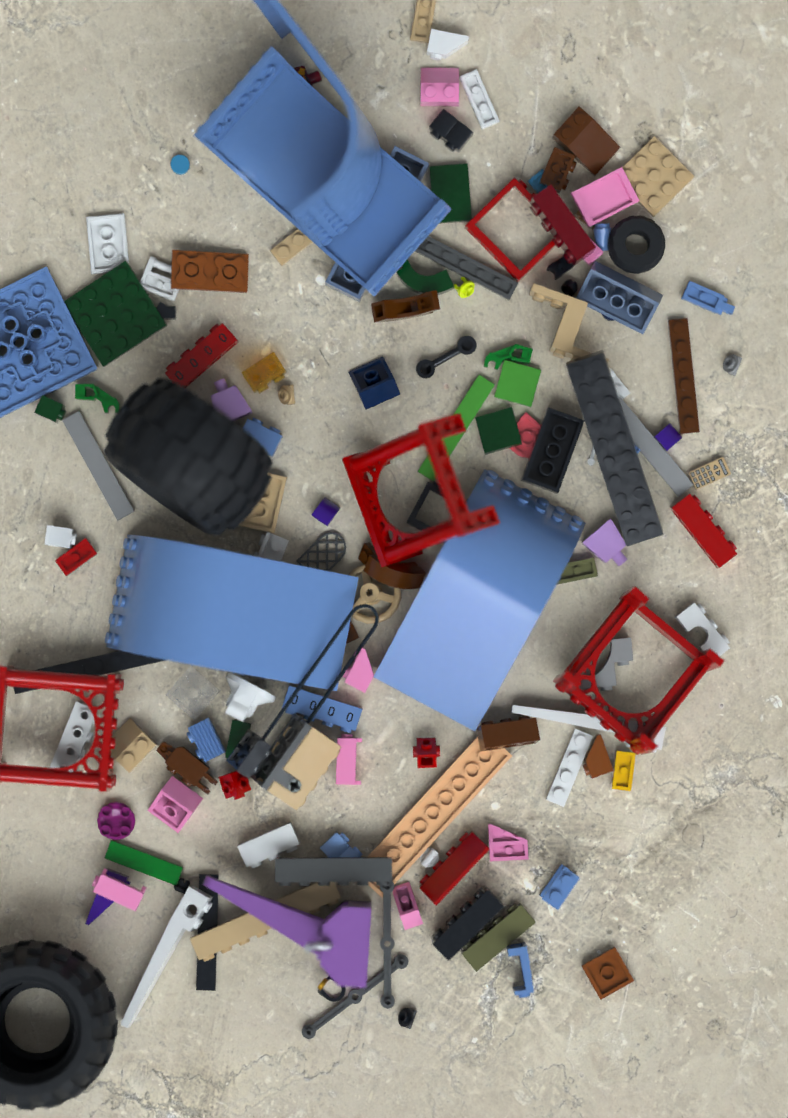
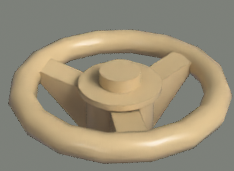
[348,564,402,624]

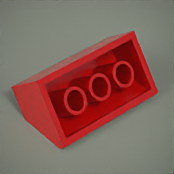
[419,831,490,906]

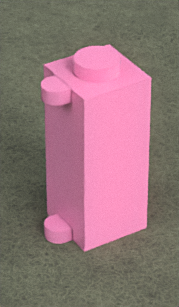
[336,734,362,785]
[92,868,147,911]

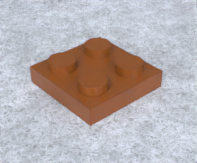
[581,946,634,1000]

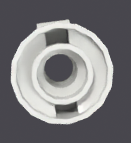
[225,672,276,722]

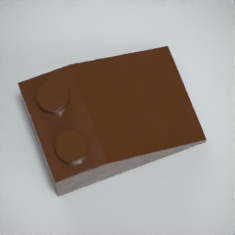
[552,106,620,176]

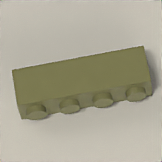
[461,903,536,972]

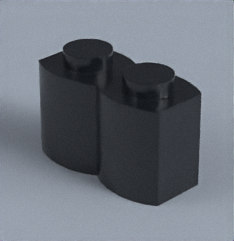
[429,109,473,153]

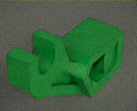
[483,344,533,370]
[75,384,120,414]

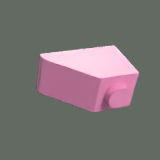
[392,882,423,930]

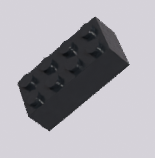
[521,407,585,494]
[432,887,504,961]

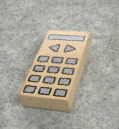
[688,457,731,490]

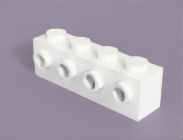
[50,701,101,772]

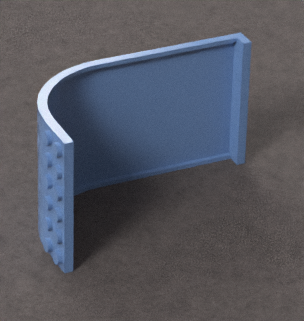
[253,0,382,247]
[194,46,451,296]
[373,469,586,731]
[105,534,359,691]

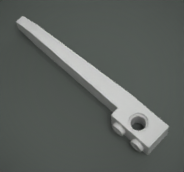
[511,705,666,753]
[121,885,213,1028]

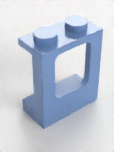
[540,864,580,910]
[506,942,534,998]

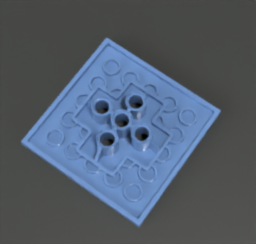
[0,266,98,418]

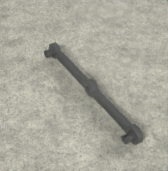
[380,882,395,1009]
[302,954,408,1039]

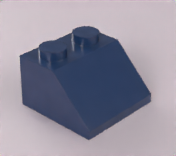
[348,356,400,410]

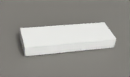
[459,69,500,130]

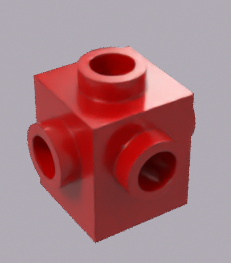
[413,737,440,768]
[218,771,251,800]

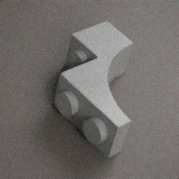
[579,638,633,691]

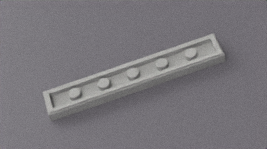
[619,397,694,497]
[62,411,135,521]

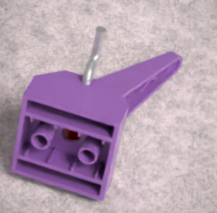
[202,875,372,988]

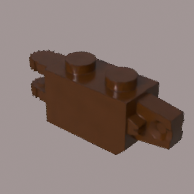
[156,741,218,795]

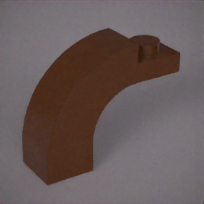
[371,291,440,323]
[358,542,426,589]

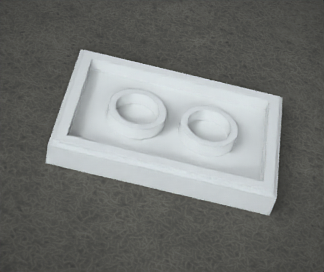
[86,213,129,274]

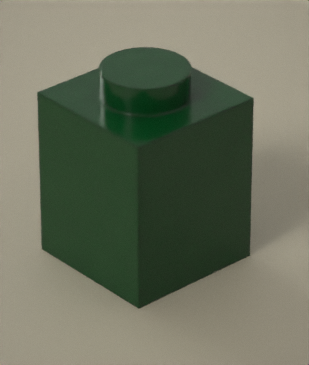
[34,395,66,423]

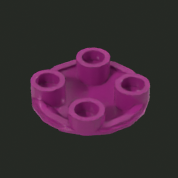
[97,802,135,840]

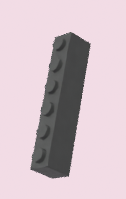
[275,857,392,886]

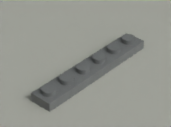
[415,236,518,300]

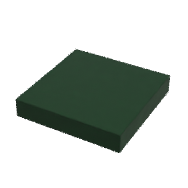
[475,407,522,455]

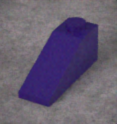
[85,868,131,925]

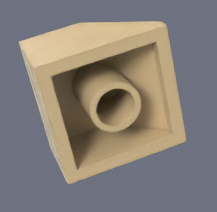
[111,718,158,773]

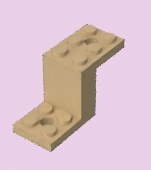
[529,284,609,363]

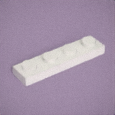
[546,729,593,807]

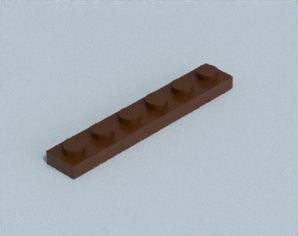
[668,318,700,434]

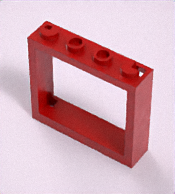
[465,178,556,282]

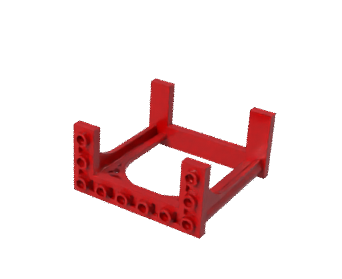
[342,413,500,568]
[553,586,725,755]
[0,666,124,792]

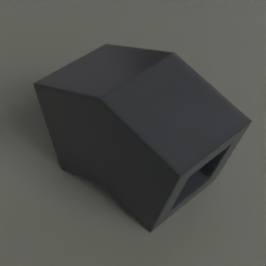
[157,302,176,320]

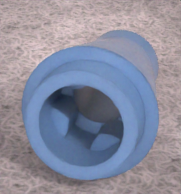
[593,223,612,251]

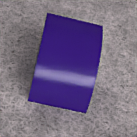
[654,423,683,451]
[312,497,341,527]

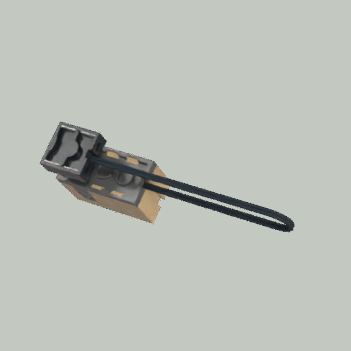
[226,604,379,810]

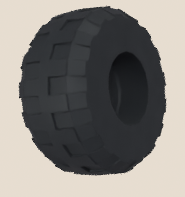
[608,216,665,274]

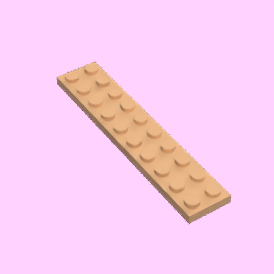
[367,736,512,898]

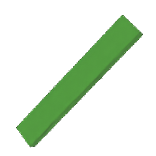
[418,375,495,481]

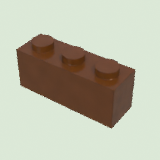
[476,716,540,752]

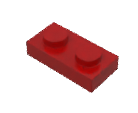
[55,538,98,576]

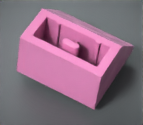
[343,648,374,693]

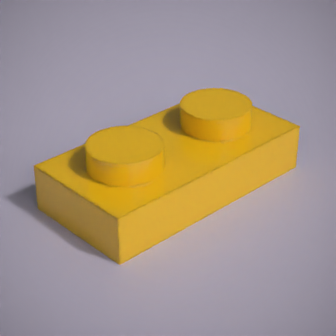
[611,750,636,791]

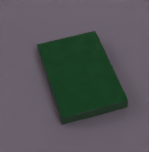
[429,163,472,224]

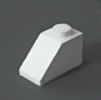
[427,29,469,60]
[45,525,77,549]

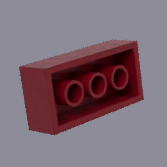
[530,185,596,266]

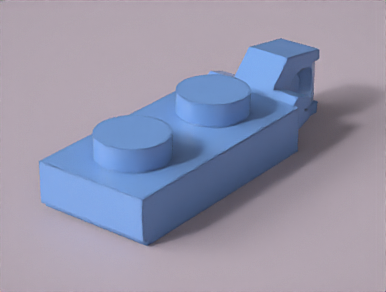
[681,281,735,315]

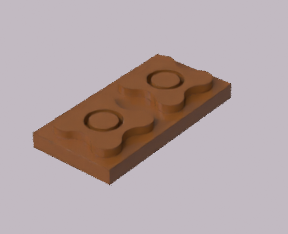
[171,250,249,293]

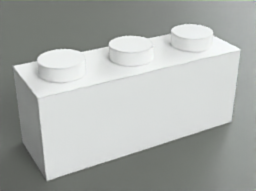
[237,822,300,869]

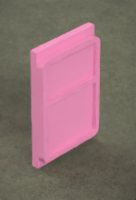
[571,167,639,227]

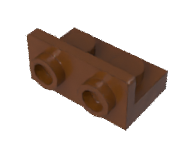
[539,147,577,194]

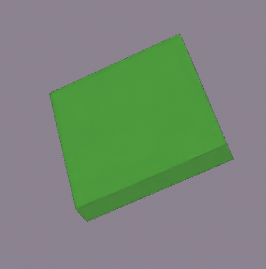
[494,360,541,407]

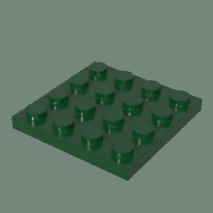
[64,261,168,367]

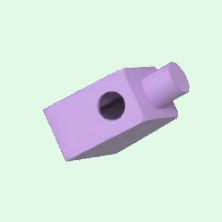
[211,378,252,421]
[582,519,627,566]

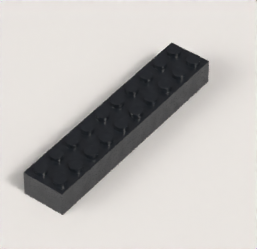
[566,350,664,546]

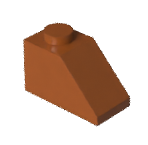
[582,734,614,778]

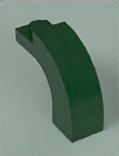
[396,259,454,295]

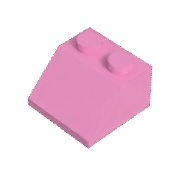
[420,68,459,107]
[147,776,203,833]

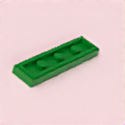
[104,840,183,885]

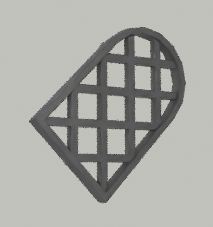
[296,532,346,571]

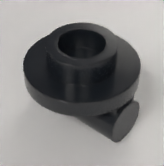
[398,1008,417,1029]

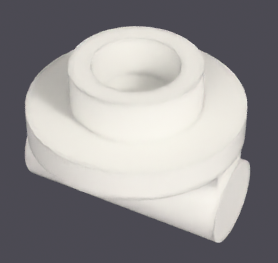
[420,848,439,868]

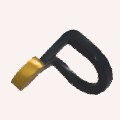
[317,976,346,1002]

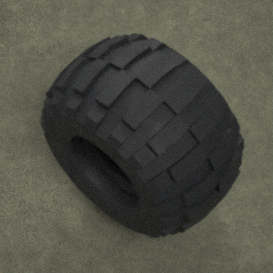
[104,378,273,536]
[0,939,118,1110]

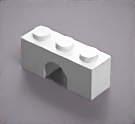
[675,602,730,656]

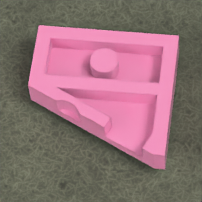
[488,824,529,861]

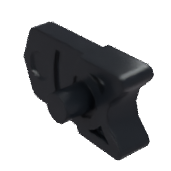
[546,257,574,280]

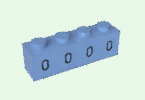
[282,685,362,733]

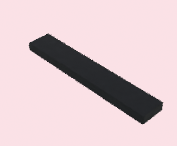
[196,874,219,991]

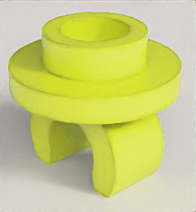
[454,277,475,298]

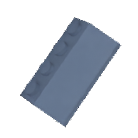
[576,261,663,334]

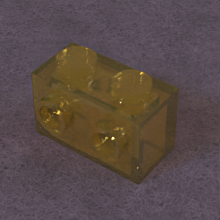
[241,352,287,394]

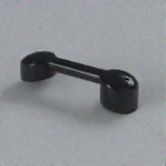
[416,336,477,379]

